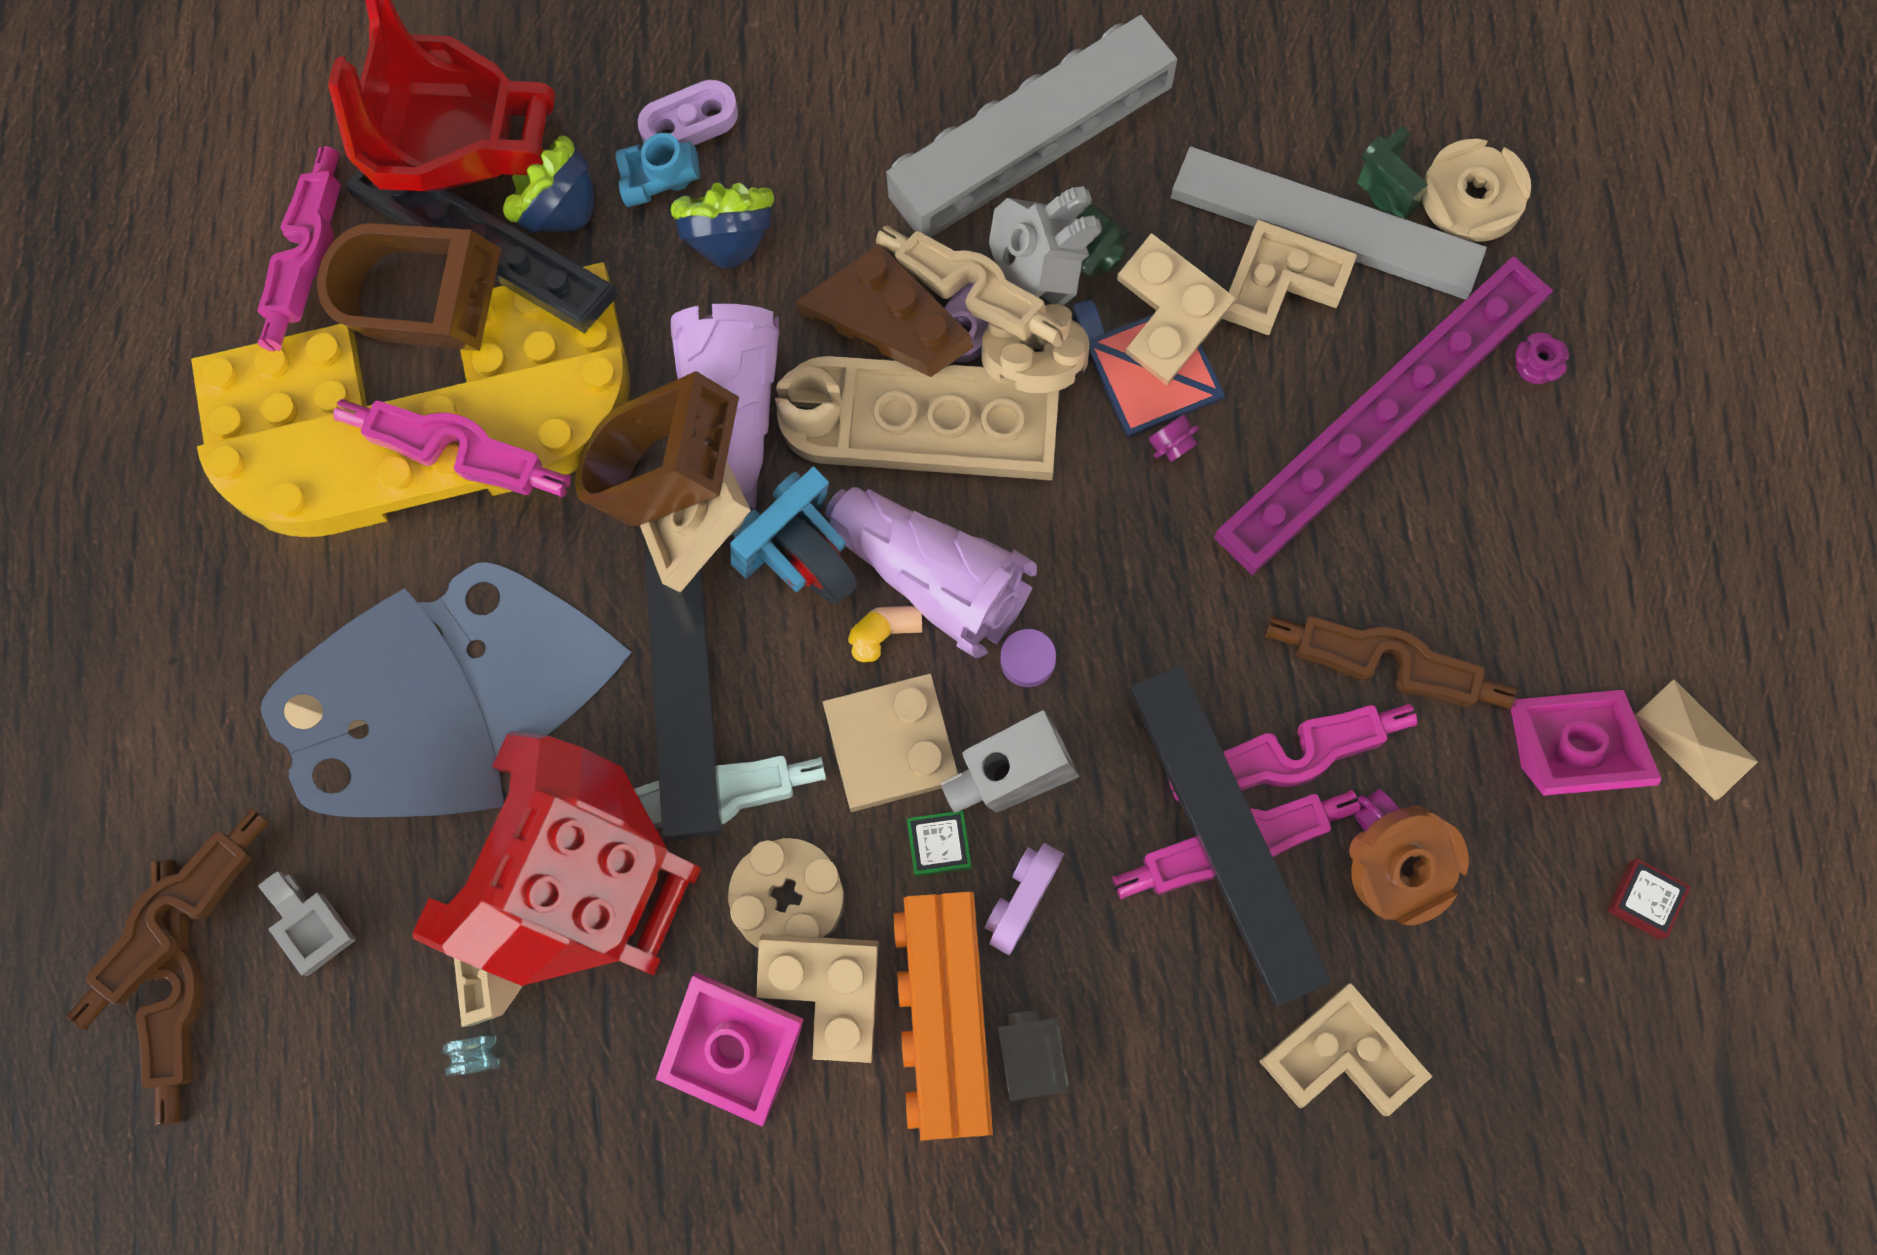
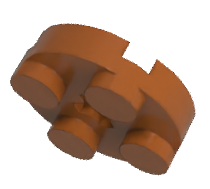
[1349,805,1469,925]

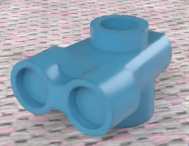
[616,133,700,207]

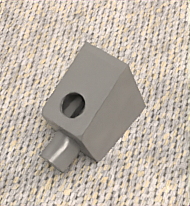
[941,710,1079,813]

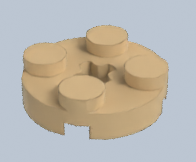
[1421,139,1531,242]
[982,304,1090,393]
[728,838,844,948]

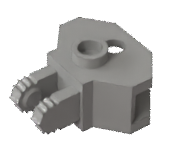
[989,186,1102,305]

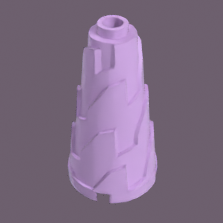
[671,304,779,513]
[825,487,1037,658]

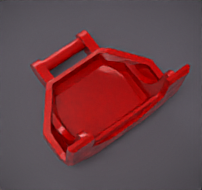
[328,0,555,191]
[412,731,702,986]

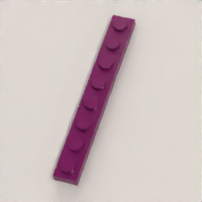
[1214,256,1553,575]

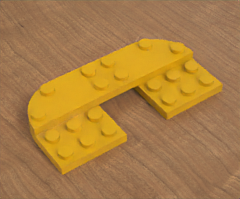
[191,262,630,537]

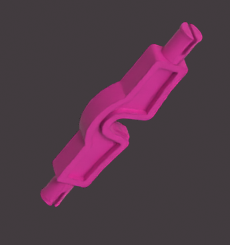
[258,146,341,352]
[333,399,571,498]
[1169,703,1417,801]
[1112,790,1361,900]

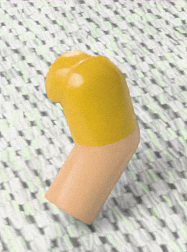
[848,605,922,662]

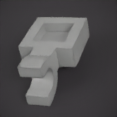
[258,871,356,976]

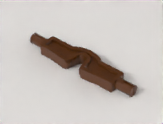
[1265,615,1517,710]
[65,808,270,1031]
[136,860,203,1126]

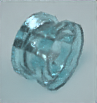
[442,1036,500,1077]

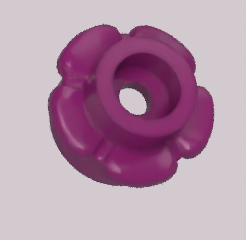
[1515,332,1569,384]
[1148,414,1199,462]
[1355,789,1399,831]

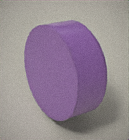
[1000,629,1056,688]

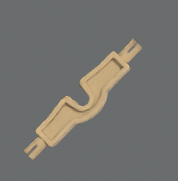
[876,226,1069,347]

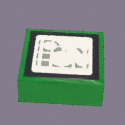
[907,811,971,878]

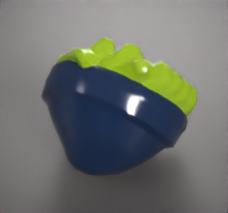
[503,135,594,234]
[670,183,774,269]

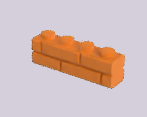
[894,892,993,1141]

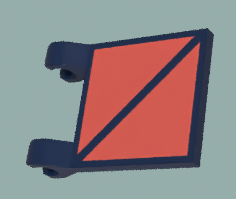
[1072,300,1225,438]

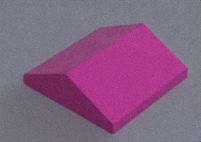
[1511,690,1661,796]
[656,972,804,1126]

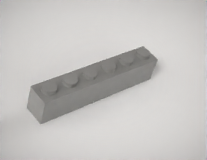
[886,15,1178,238]

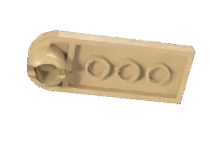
[775,356,1059,480]

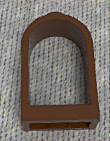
[316,223,501,351]
[575,371,739,527]

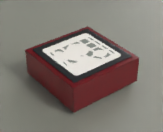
[1607,858,1691,940]

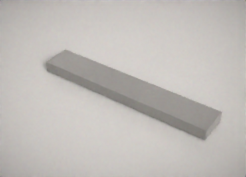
[1171,146,1487,300]

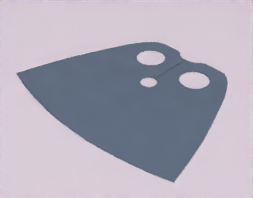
[418,562,632,757]
[261,588,504,817]

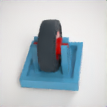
[730,466,857,604]

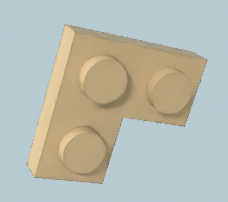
[1222,220,1357,335]
[1117,233,1236,385]
[756,934,879,1063]
[1260,983,1433,1116]

